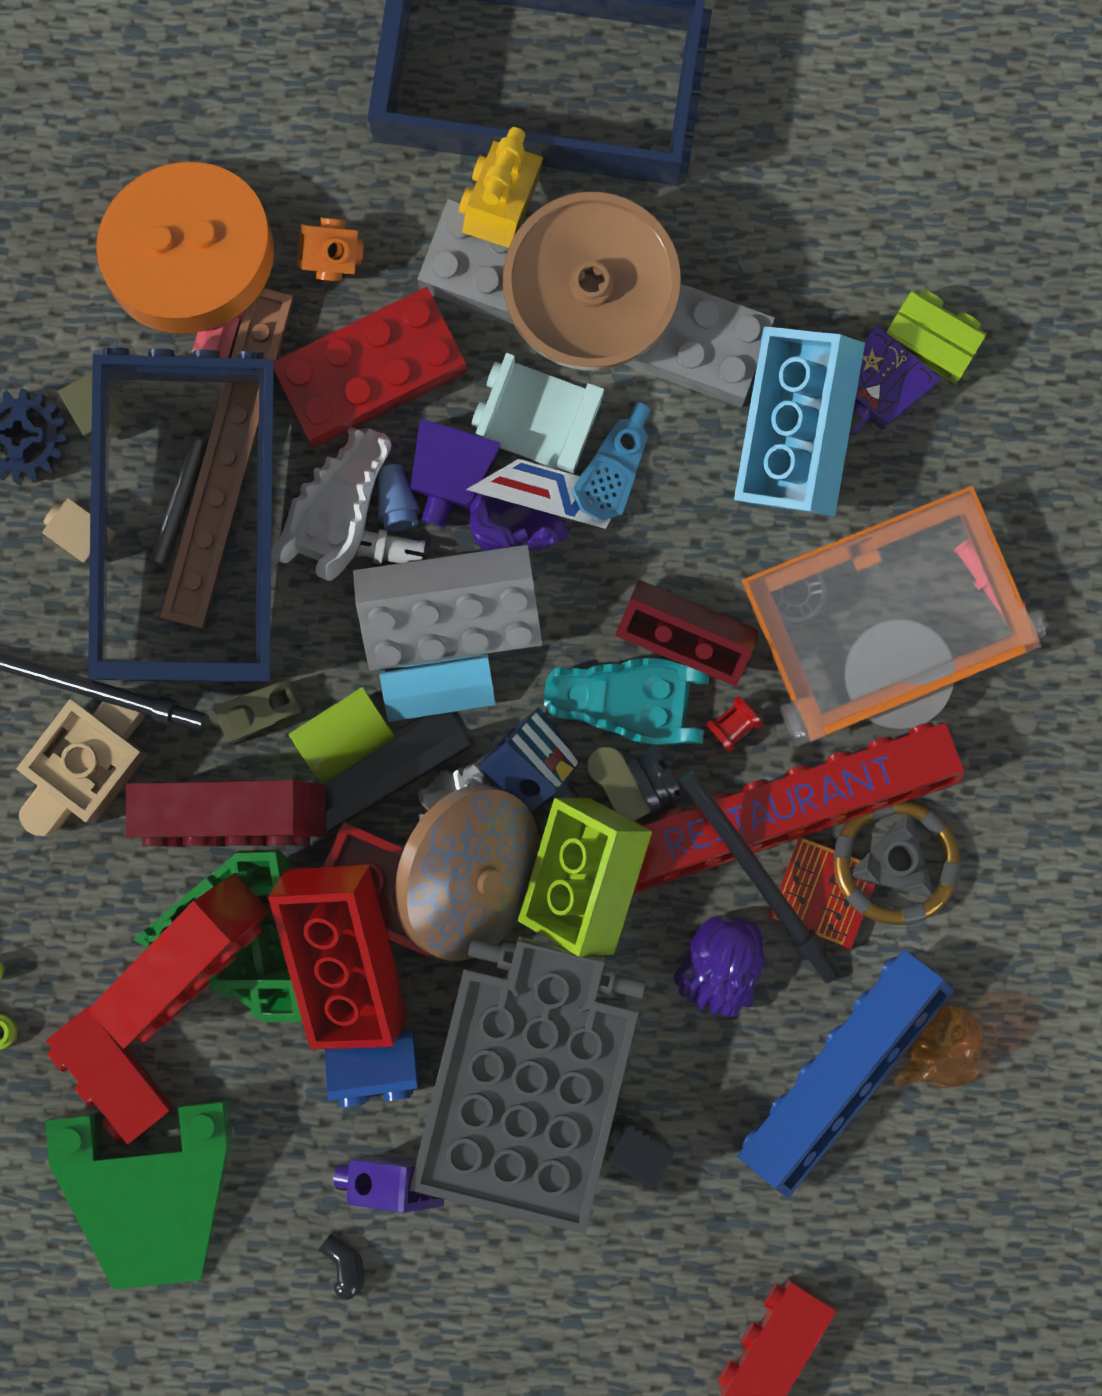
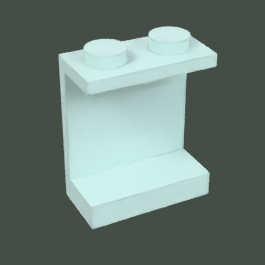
[471,353,604,475]

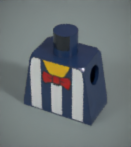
[479,707,582,811]

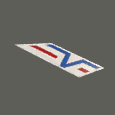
[466,459,615,529]

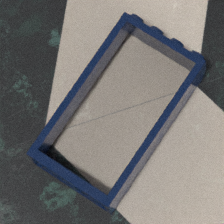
[367,0,712,186]
[88,347,274,682]

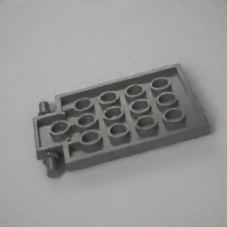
[409,936,646,1234]

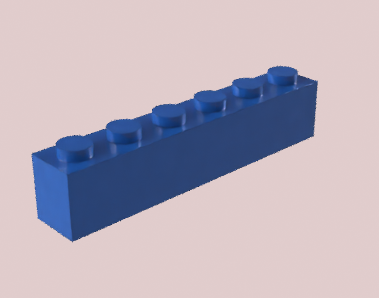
[737,949,954,1198]

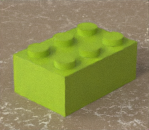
[518,798,652,957]

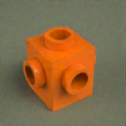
[296,218,364,281]

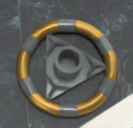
[833,800,961,925]

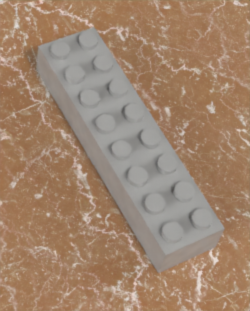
[417,199,775,408]

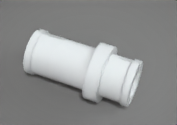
[356,529,425,564]

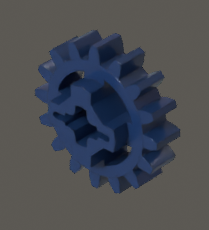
[0,389,70,485]

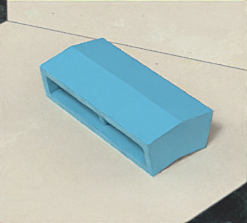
[379,653,496,722]

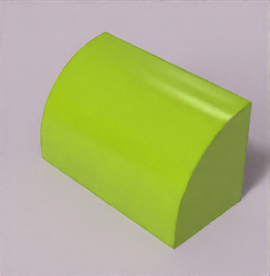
[288,687,396,784]

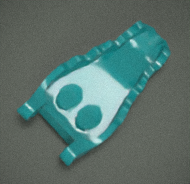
[544,658,709,746]

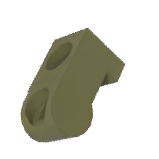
[213,680,302,747]
[587,747,651,822]

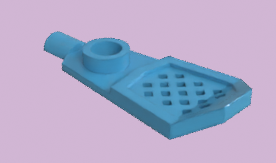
[571,402,651,522]

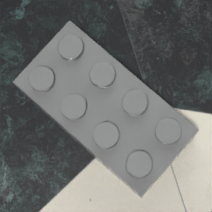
[353,545,542,671]

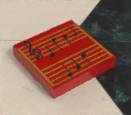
[768,837,876,950]

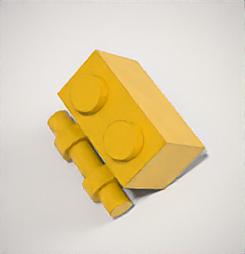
[458,127,543,248]

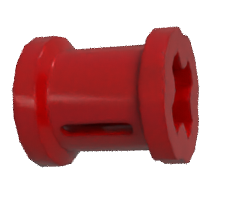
[705,695,763,753]

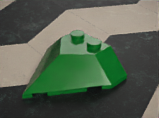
[133,850,302,1022]

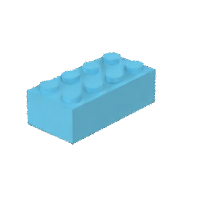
[734,326,865,517]

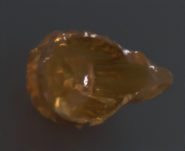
[894,1005,984,1088]

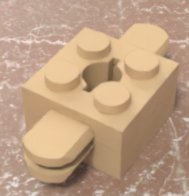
[16,687,148,837]

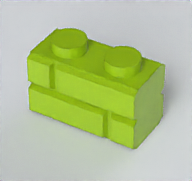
[886,290,987,384]

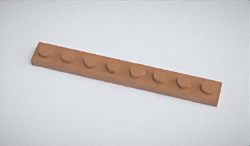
[160,288,295,630]

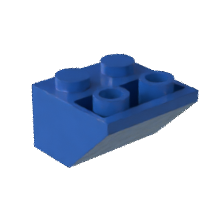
[325,1030,422,1107]

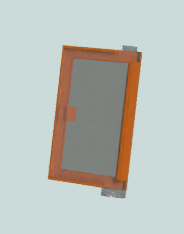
[741,485,1046,747]

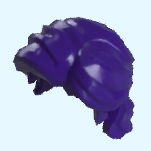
[470,493,568,552]
[673,915,765,1017]

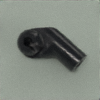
[318,1232,365,1300]

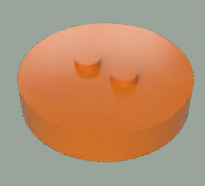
[96,162,274,334]

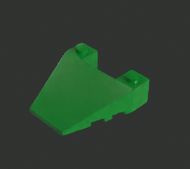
[45,1099,233,1289]

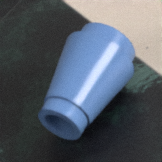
[378,464,421,532]

